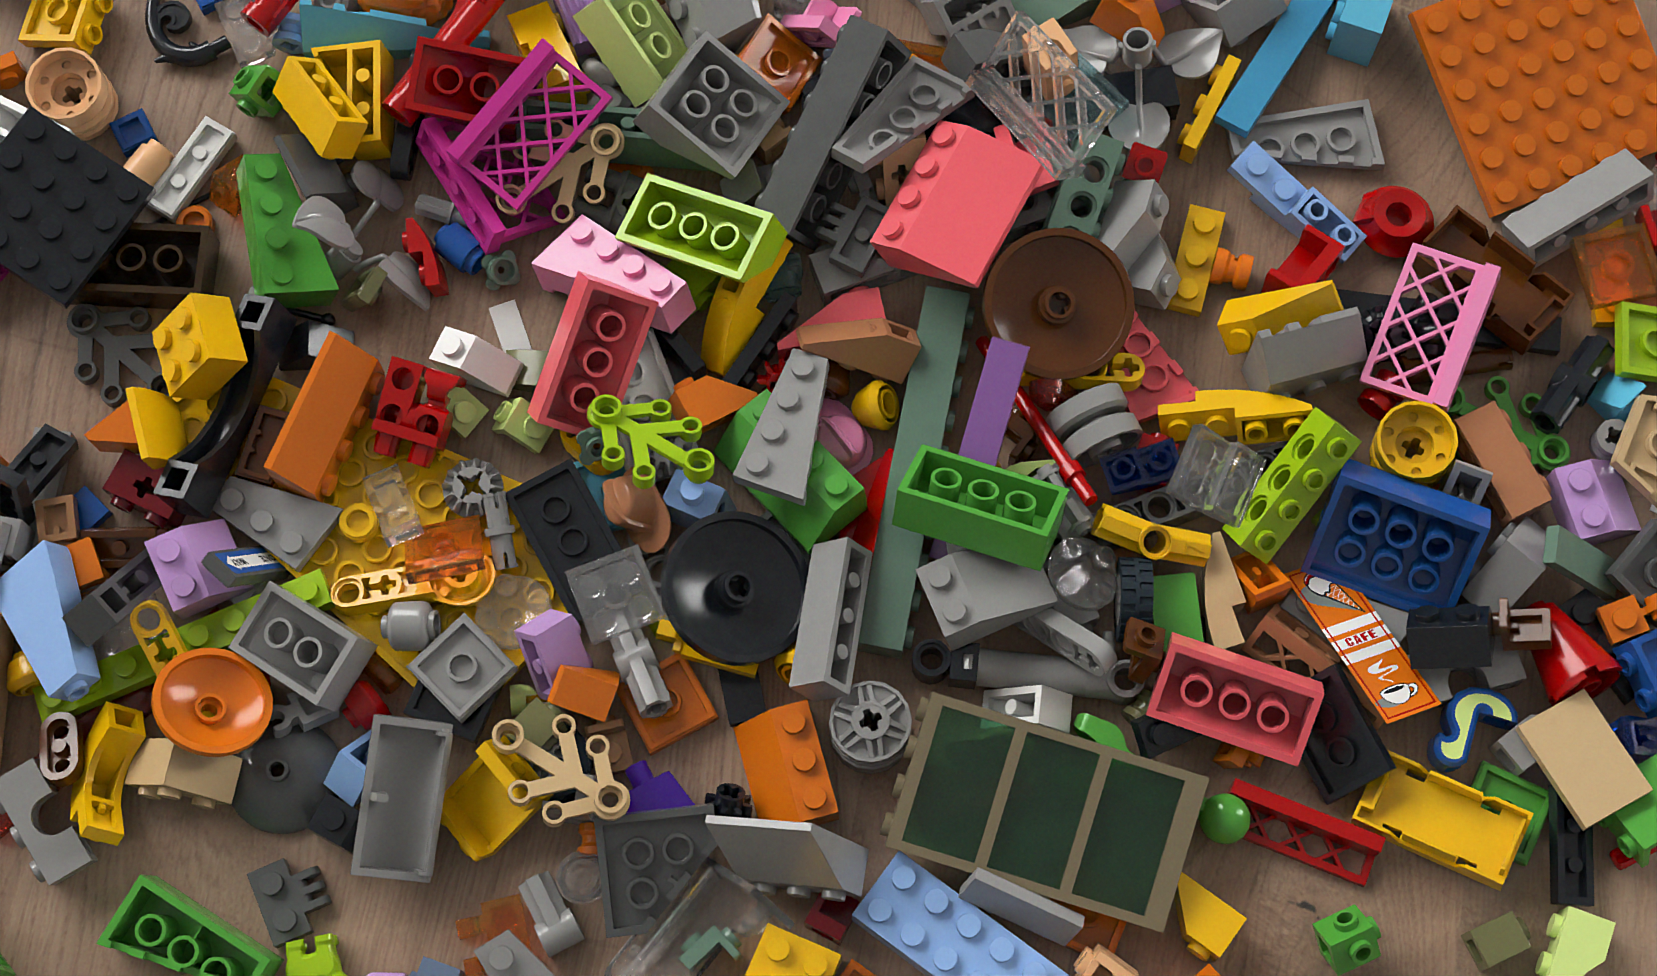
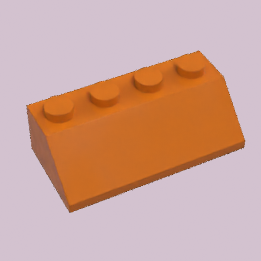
[263,331,386,503]

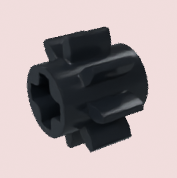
[704,783,753,818]

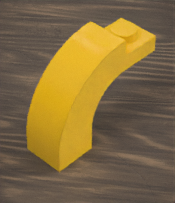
[70,701,146,846]

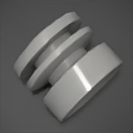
[829,680,912,774]

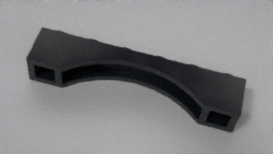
[153,293,298,519]

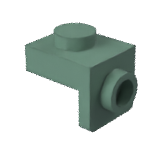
[679,925,743,972]

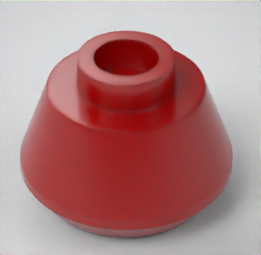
[342,680,392,731]

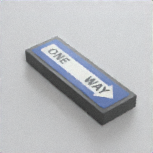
[201,545,290,588]

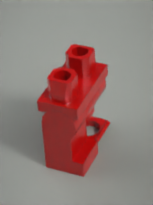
[371,356,467,469]

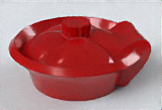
[1352,186,1434,258]

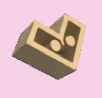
[124,738,243,810]

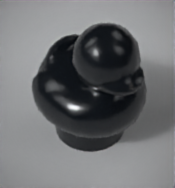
[1409,292,1457,355]

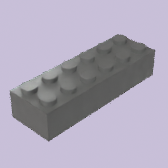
[754,15,912,251]

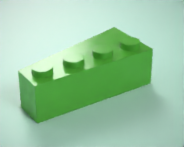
[236,153,339,308]

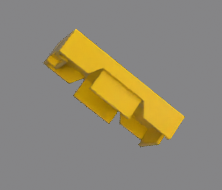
[1351,750,1534,891]

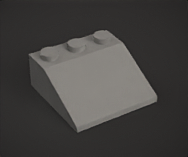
[632,30,790,180]
[705,815,869,902]

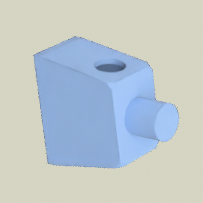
[662,469,737,528]

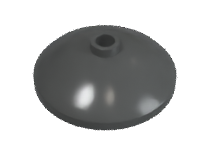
[232,719,339,834]

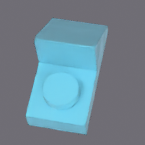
[1587,372,1647,422]

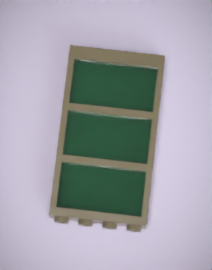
[880,691,1209,933]

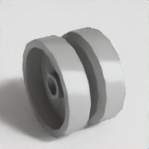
[1045,383,1144,469]

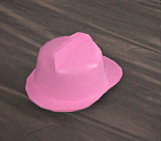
[817,398,873,475]

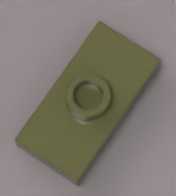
[341,266,388,312]

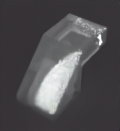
[362,463,424,548]

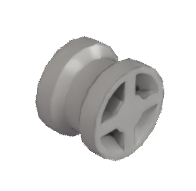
[1589,419,1625,460]

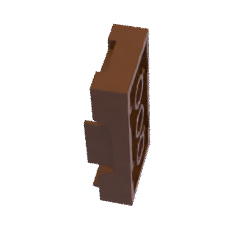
[1412,205,1576,356]

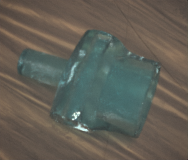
[764,252,804,303]

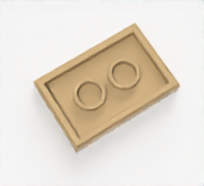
[1515,689,1653,831]

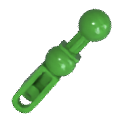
[1048,713,1250,844]

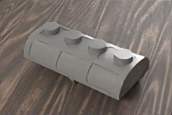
[350,714,453,883]

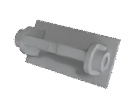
[1032,463,1094,546]

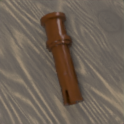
[1395,346,1514,387]

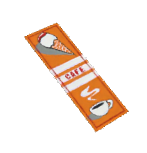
[1284,568,1442,724]

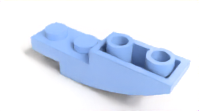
[1227,141,1367,263]

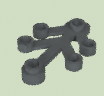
[67,304,173,408]

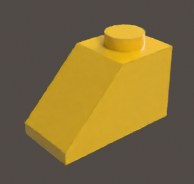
[1174,872,1247,962]

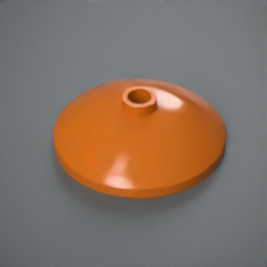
[151,648,273,757]

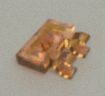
[455,894,532,976]

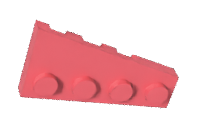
[1107,310,1199,424]

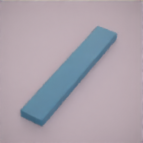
[1214,0,1336,138]

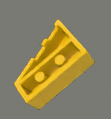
[507,1,591,104]
[311,40,394,161]

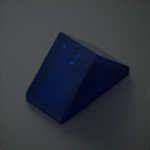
[1609,715,1657,764]

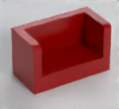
[1261,224,1345,293]

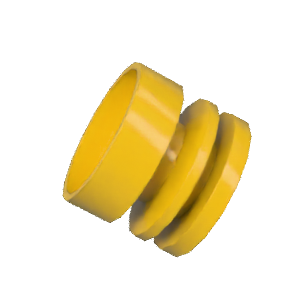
[1369,401,1458,488]

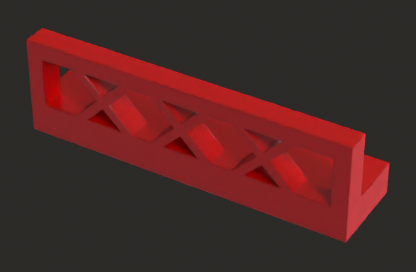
[1227,778,1386,887]

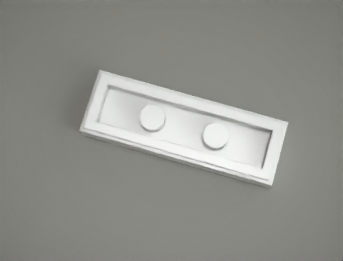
[146,116,238,223]

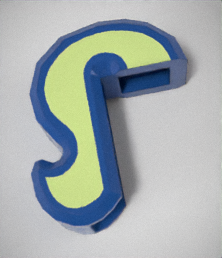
[1427,687,1518,773]

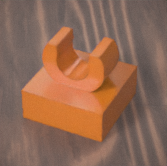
[1212,741,1265,769]

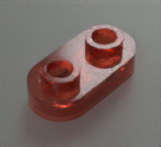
[1029,378,1079,414]

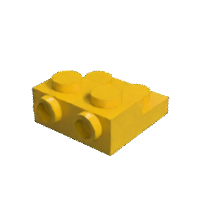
[18,0,113,55]

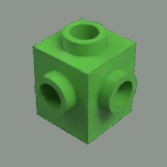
[228,64,283,118]
[1312,904,1381,976]

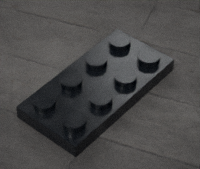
[506,458,644,625]

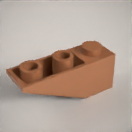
[796,318,922,384]

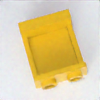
[440,735,554,862]

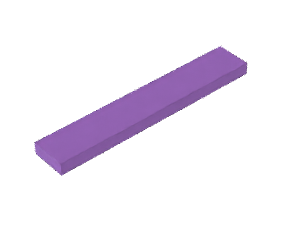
[929,336,1030,559]

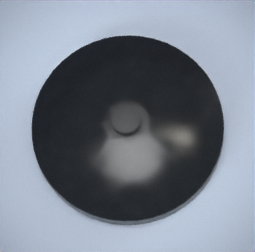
[661,511,809,666]

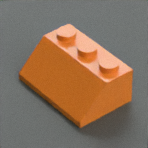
[733,699,839,826]

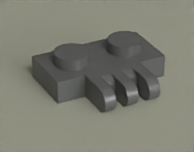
[814,196,889,278]
[247,858,332,949]

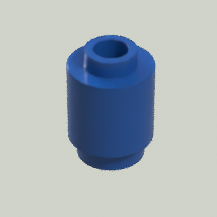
[434,222,490,275]

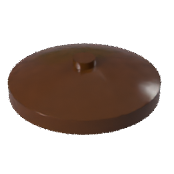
[982,228,1135,381]

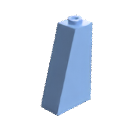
[0,540,101,702]

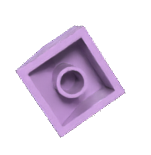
[1546,459,1641,545]
[144,519,254,619]

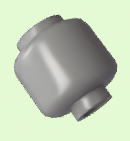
[380,601,441,651]

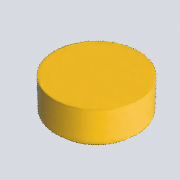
[339,503,379,543]

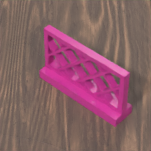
[446,38,613,212]
[415,117,566,255]

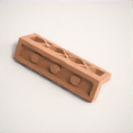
[1241,603,1384,731]

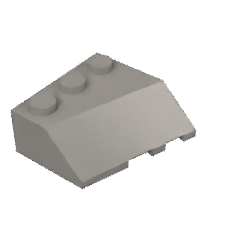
[665,0,762,54]
[1241,307,1368,398]

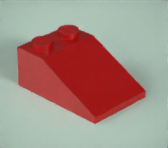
[405,36,525,136]

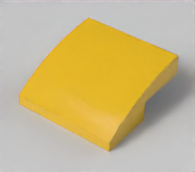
[125,386,188,470]

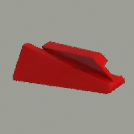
[839,448,894,586]

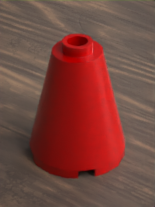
[1526,600,1622,707]

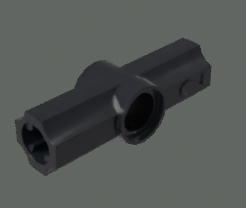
[1529,334,1615,435]

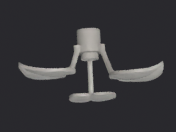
[1063,25,1223,151]
[292,160,430,312]

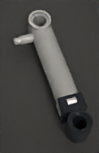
[912,630,1146,705]

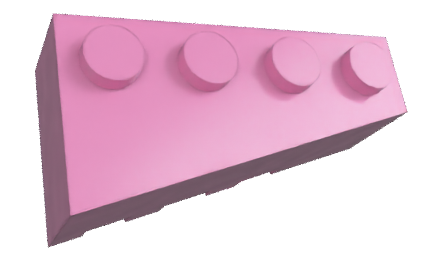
[531,214,696,334]

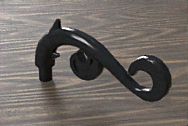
[145,0,232,67]

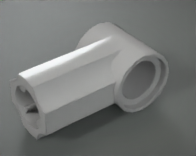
[518,871,585,958]

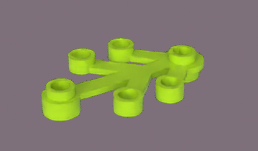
[587,394,715,489]

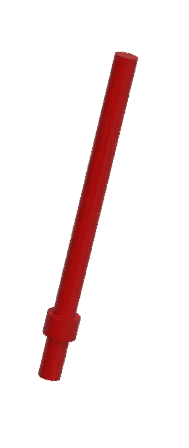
[975,335,1098,506]

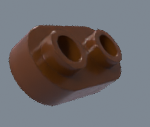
[39,712,84,787]

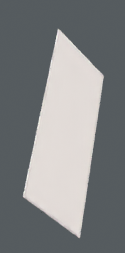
[489,299,532,353]

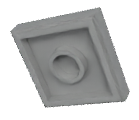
[406,613,519,724]

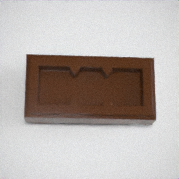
[235,405,290,487]

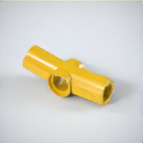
[1091,503,1212,567]

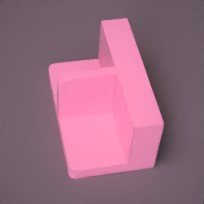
[780,0,862,48]

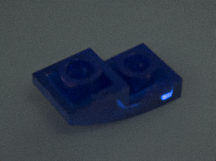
[1099,438,1185,495]

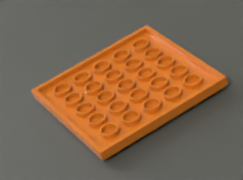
[1408,0,1657,218]

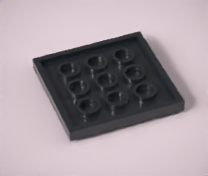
[0,106,156,309]

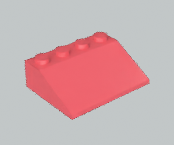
[870,120,1046,289]

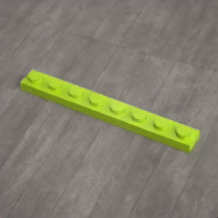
[32,569,335,723]

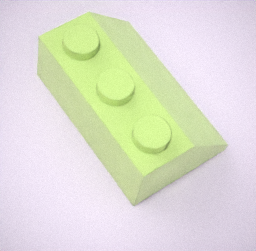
[572,0,688,107]

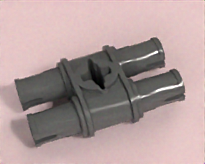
[573,162,644,235]

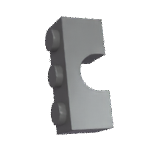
[1407,636,1527,713]
[0,758,98,885]

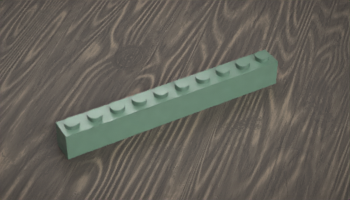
[857,285,976,659]

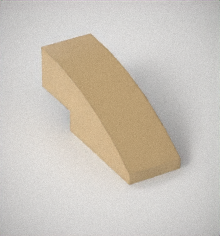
[1200,531,1246,653]

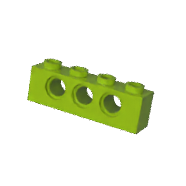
[1222,406,1362,564]

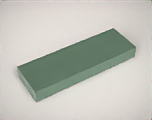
[1543,525,1617,599]

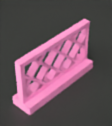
[1359,242,1501,414]

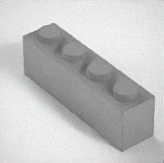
[1501,148,1654,269]
[789,537,873,702]

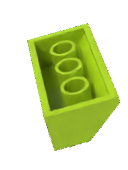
[614,173,788,283]

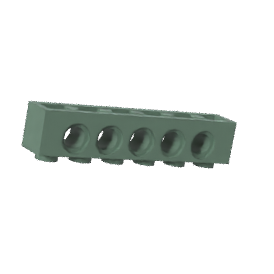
[1042,127,1126,238]

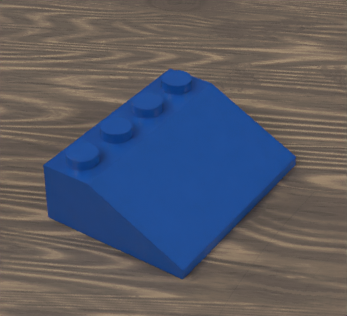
[1301,459,1491,612]

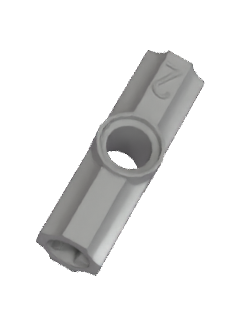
[601,605,673,719]

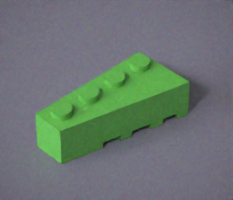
[96,874,284,976]

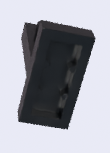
[0,423,79,526]

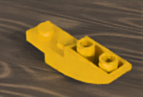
[701,238,793,377]
[1158,390,1313,445]

